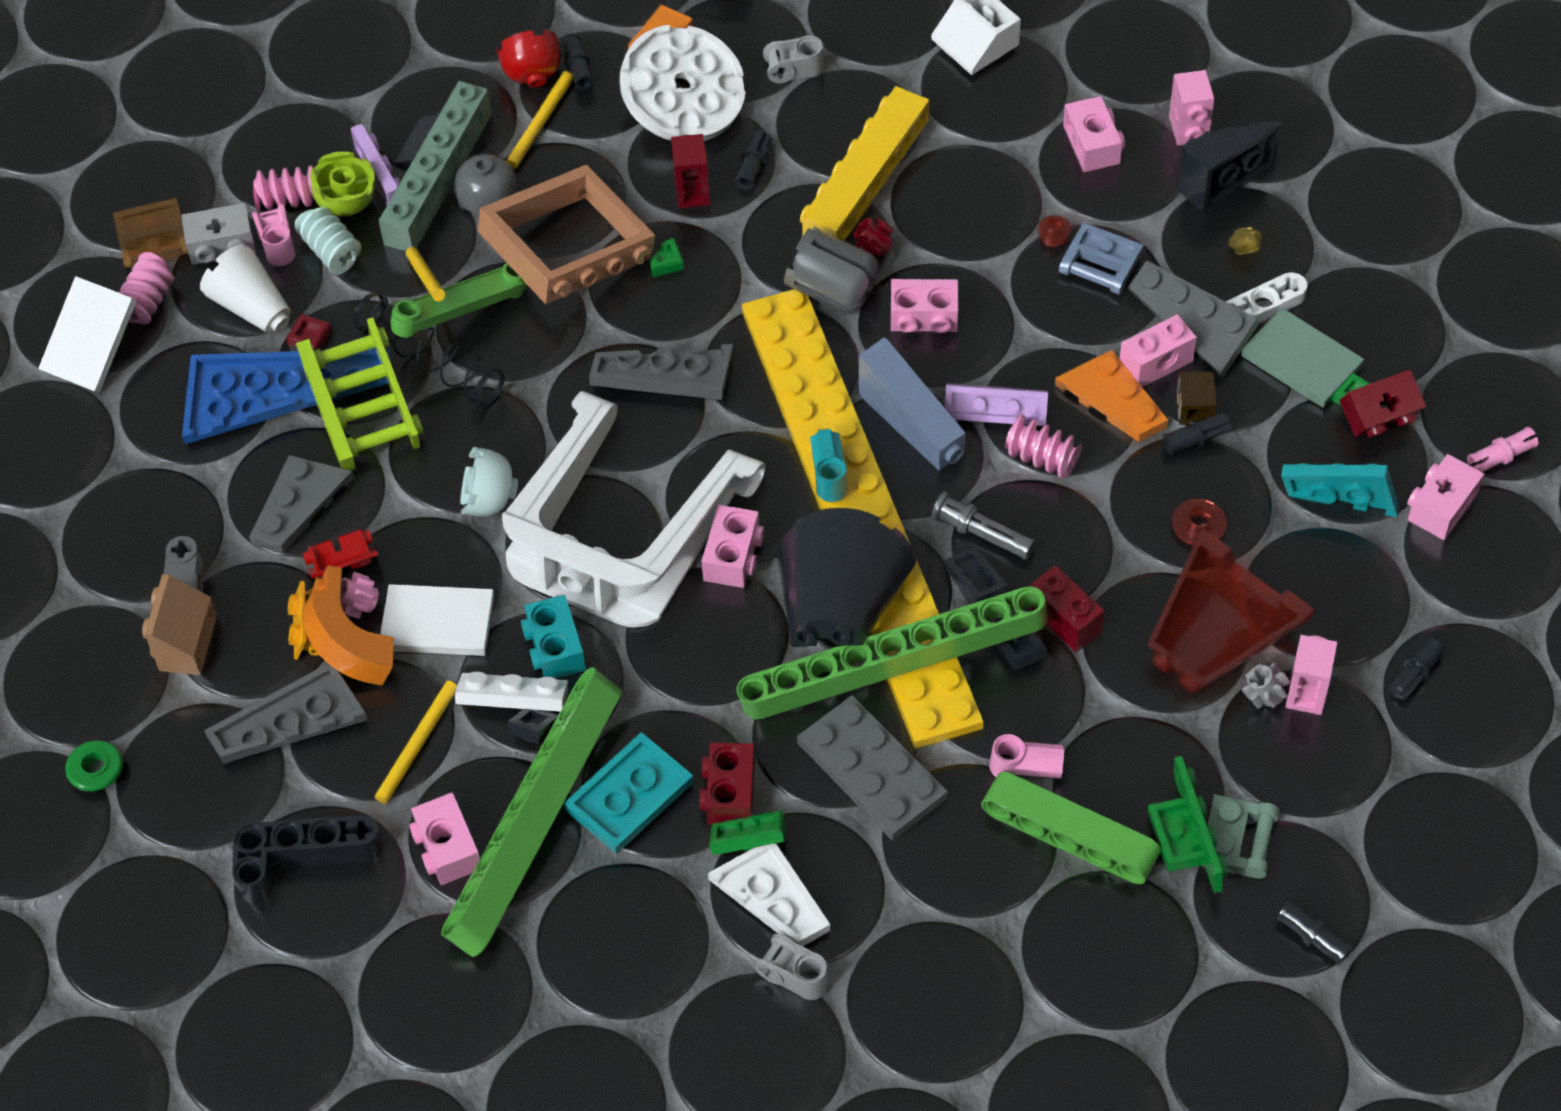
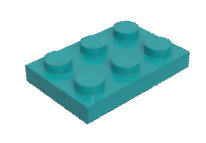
[564,732,694,855]

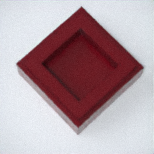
[286,314,332,350]

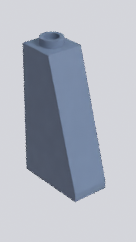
[859,337,965,470]

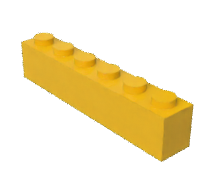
[800,86,929,241]

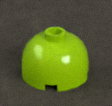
[310,152,375,217]

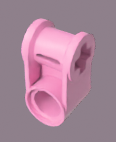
[252,204,295,267]

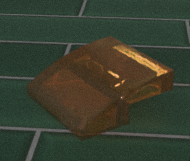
[113,198,188,268]

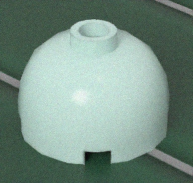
[460,447,518,517]

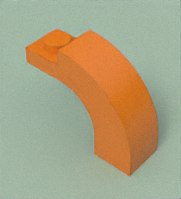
[303,566,394,685]

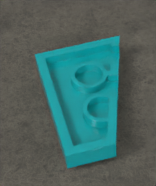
[1281,463,1399,517]

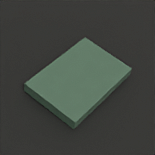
[1241,308,1364,408]

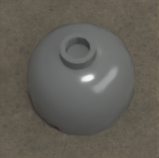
[454,154,519,218]

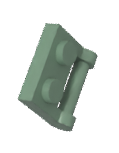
[1201,794,1280,878]

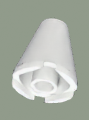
[200,244,290,333]

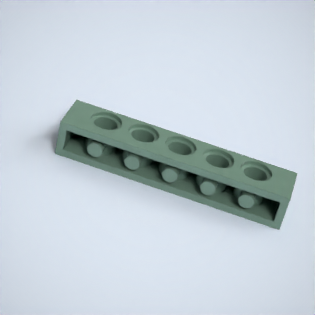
[379,81,492,251]

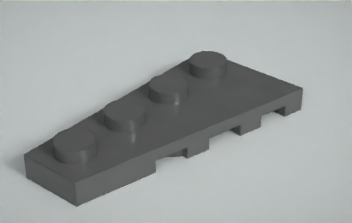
[1129,260,1259,378]
[589,344,733,400]

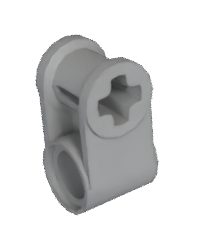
[763,35,825,83]
[754,934,829,1000]

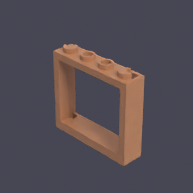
[478,165,655,304]

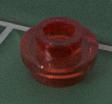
[1038,215,1071,246]

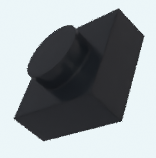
[509,709,558,744]

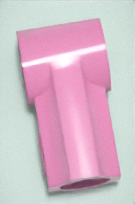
[989,734,1064,779]

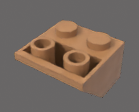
[142,574,217,675]

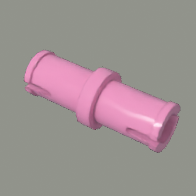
[1467,427,1539,472]

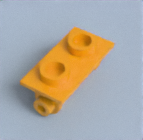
[288,581,319,659]

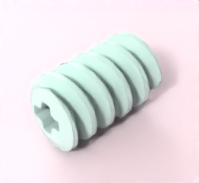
[294,207,361,275]

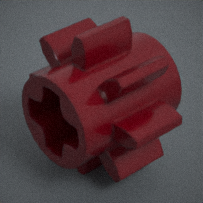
[854,217,894,257]

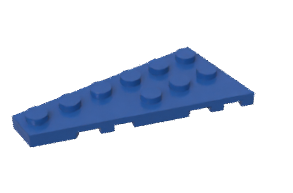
[182,348,392,444]

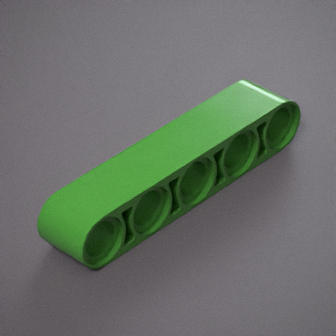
[981,772,1161,884]

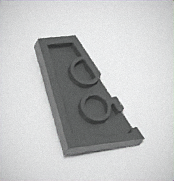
[249,455,354,553]

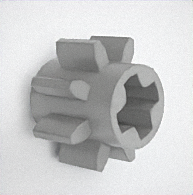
[1242,663,1290,709]

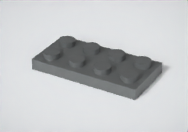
[797,695,948,841]

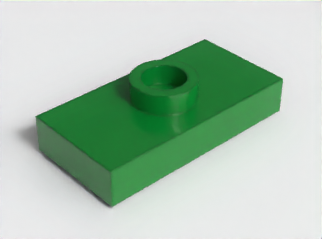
[709,811,786,855]

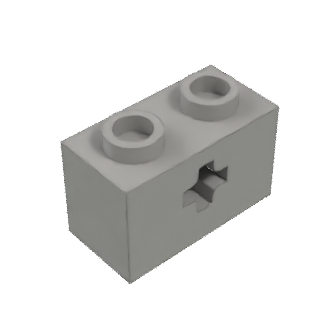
[181,203,256,265]

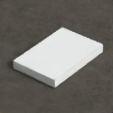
[38,276,137,393]
[380,584,494,656]

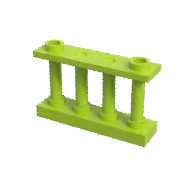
[296,318,423,471]

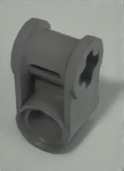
[164,536,204,593]

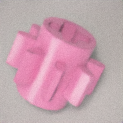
[340,572,379,619]

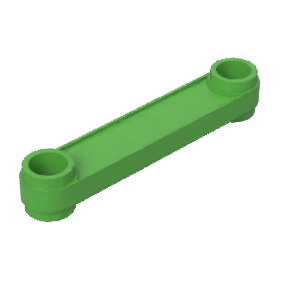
[390,263,527,338]

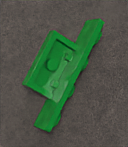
[1148,756,1228,893]

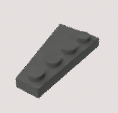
[204,664,367,764]

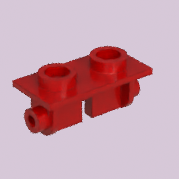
[302,528,378,578]

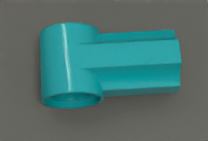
[810,429,847,502]

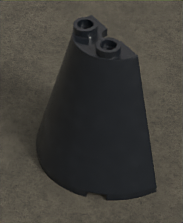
[778,508,916,647]

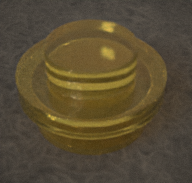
[1229,227,1262,255]

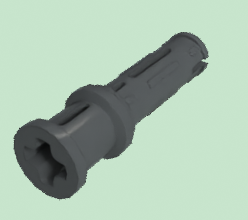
[931,491,1036,560]

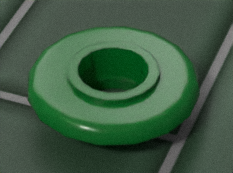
[65,740,123,792]

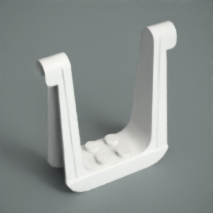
[502,391,765,628]

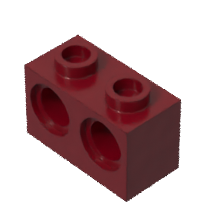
[671,134,710,208]
[700,743,755,825]

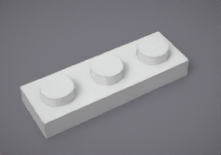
[455,672,568,711]

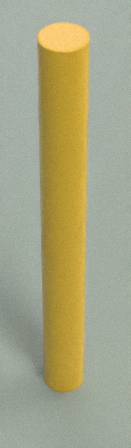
[506,71,573,169]
[406,247,445,302]
[375,681,457,804]

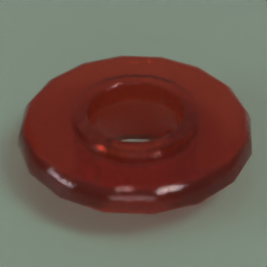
[1172,499,1227,546]

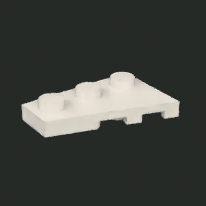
[708,843,830,946]

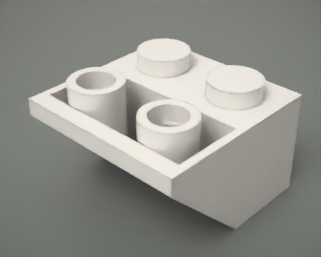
[931,0,1021,75]

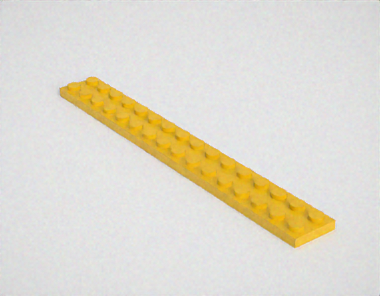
[741,289,983,749]

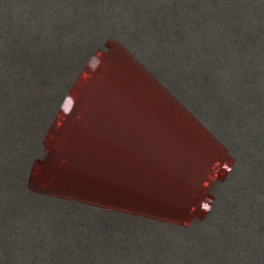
[1147,529,1315,694]

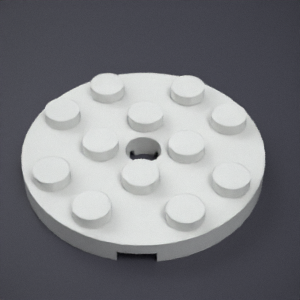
[619,25,745,141]

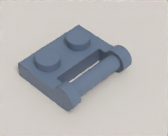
[1059,223,1144,295]

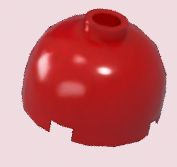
[497,30,561,88]

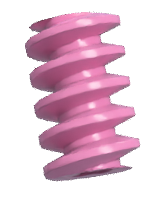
[253,166,317,211]
[118,252,174,325]
[1005,414,1082,479]

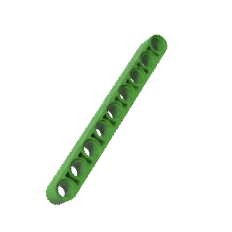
[737,586,1048,720]
[441,667,622,957]

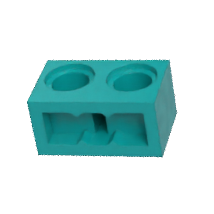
[520,594,586,679]

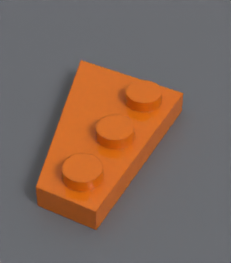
[1055,350,1168,442]

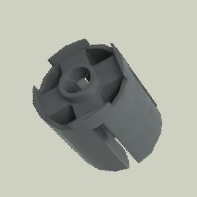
[784,226,878,313]

